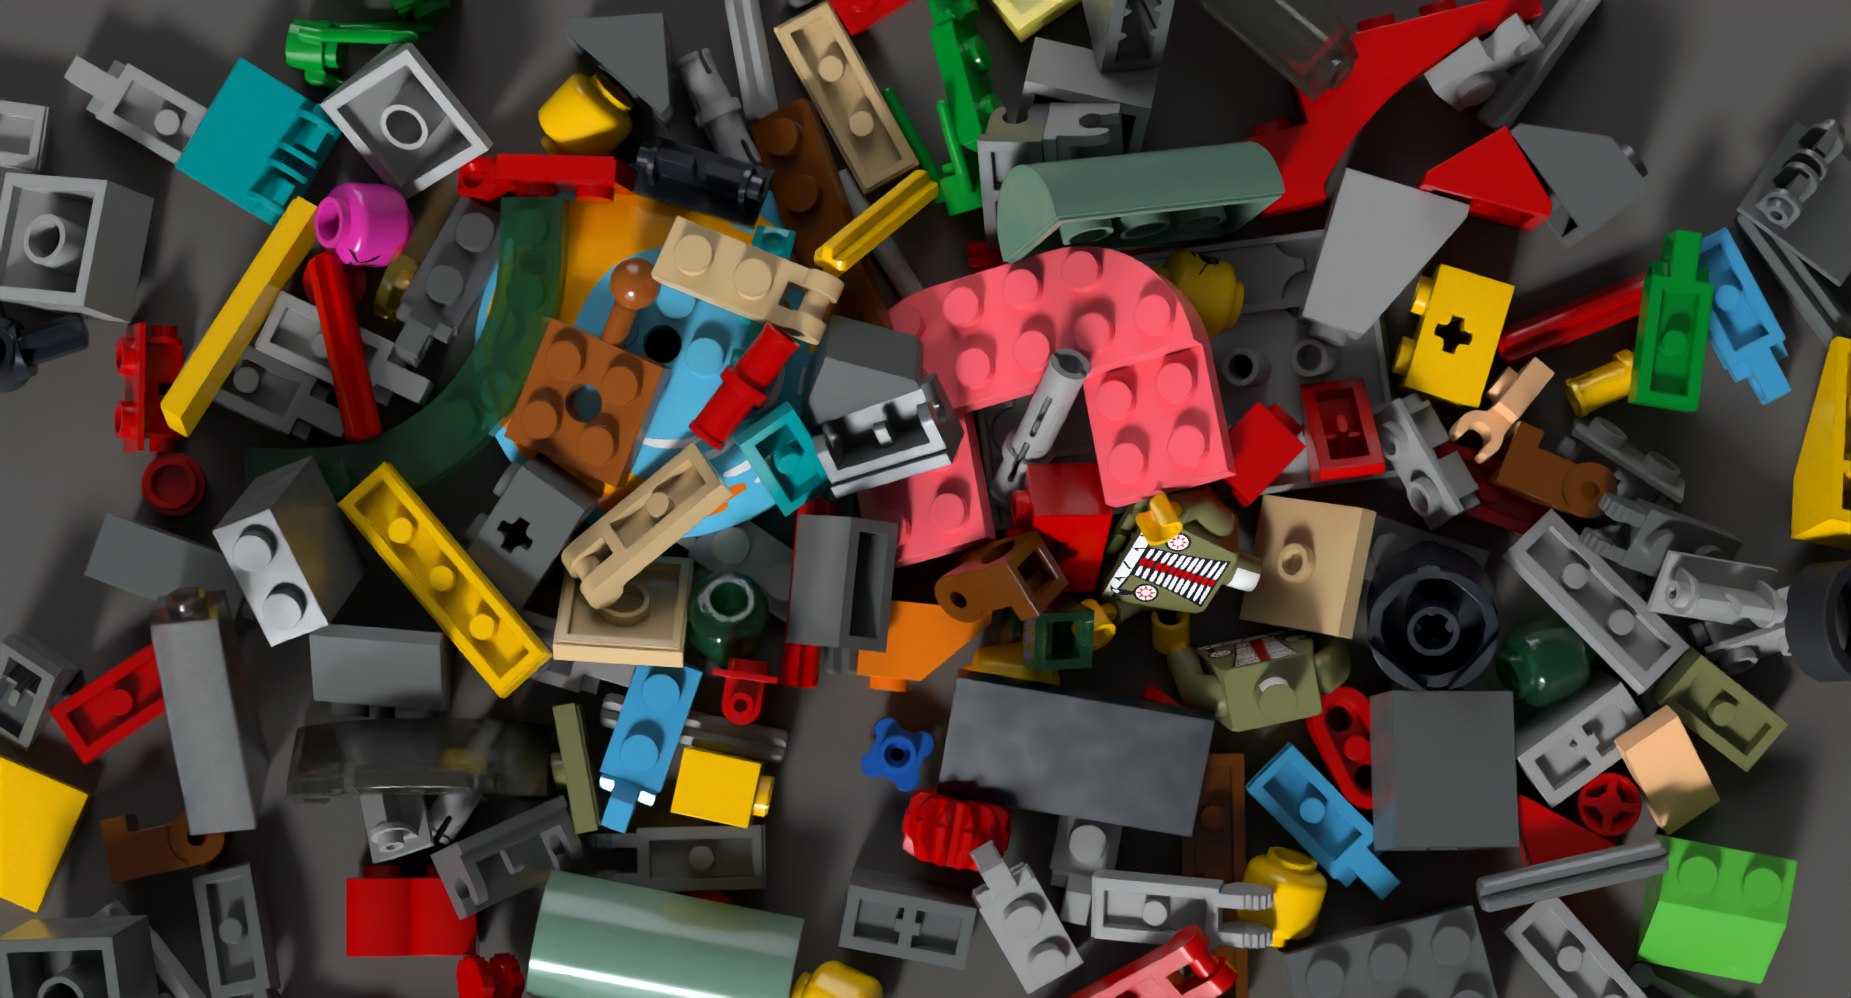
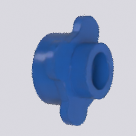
[861,718,934,791]

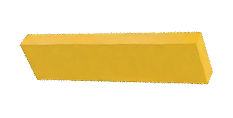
[160,196,318,438]
[337,461,553,698]

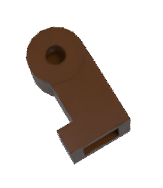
[1486,421,1618,520]
[934,530,1069,623]
[100,807,232,884]

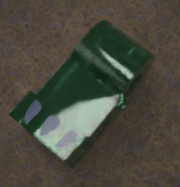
[1000,593,1095,672]

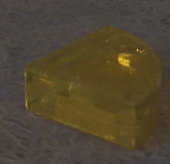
[374,250,421,323]

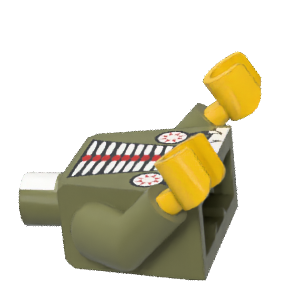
[1071,484,1263,651]
[1151,611,1350,732]

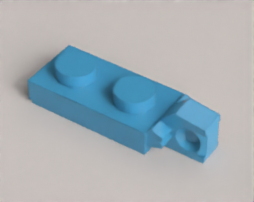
[1698,227,1792,405]
[598,663,704,833]
[1245,742,1401,900]

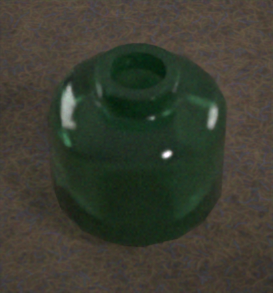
[687,571,769,666]
[1495,614,1596,708]

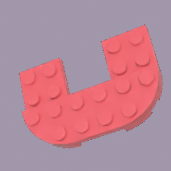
[857,246,1237,569]

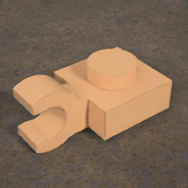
[1448,357,1555,464]

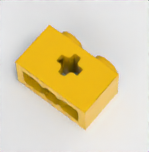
[1391,264,1515,412]
[670,746,775,829]

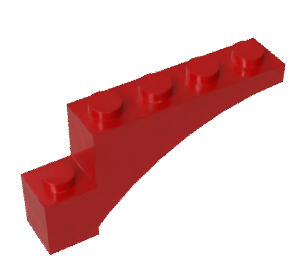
[1244,0,1543,221]

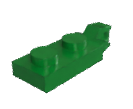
[927,0,1009,153]
[1628,229,1714,413]

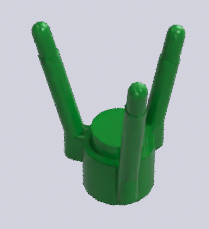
[285,18,433,91]
[881,74,993,216]

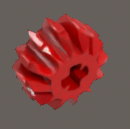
[902,787,1012,872]

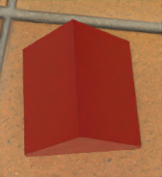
[1412,126,1553,233]

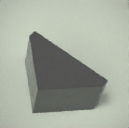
[800,313,924,429]
[0,634,83,753]

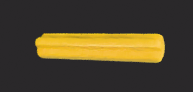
[814,170,939,278]

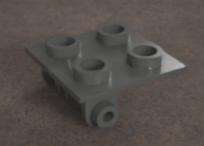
[1736,119,1851,287]

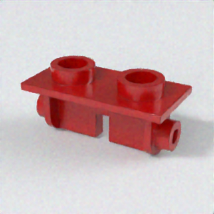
[114,322,184,454]
[712,657,782,725]

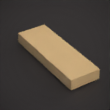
[773,0,920,196]

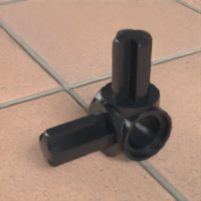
[0,302,90,393]

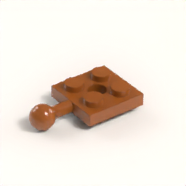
[504,258,672,488]

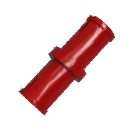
[688,321,800,451]

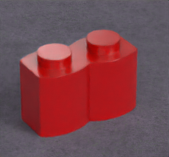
[346,864,480,957]

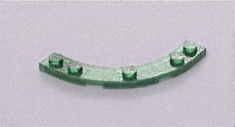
[242,197,570,512]

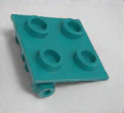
[174,57,342,228]

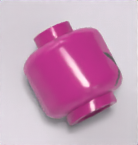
[314,182,414,267]

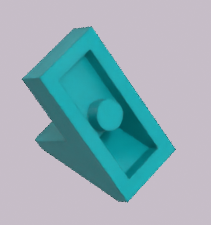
[730,398,832,517]

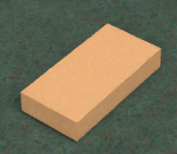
[1613,705,1721,836]

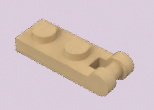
[651,216,845,345]
[561,442,734,609]

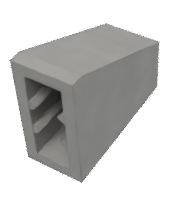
[1296,168,1470,346]

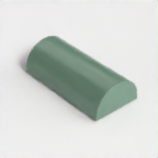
[997,141,1286,264]
[526,869,805,998]

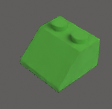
[1633,834,1798,984]

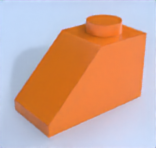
[856,600,993,693]

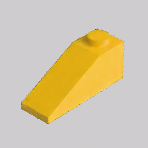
[1791,336,1851,550]

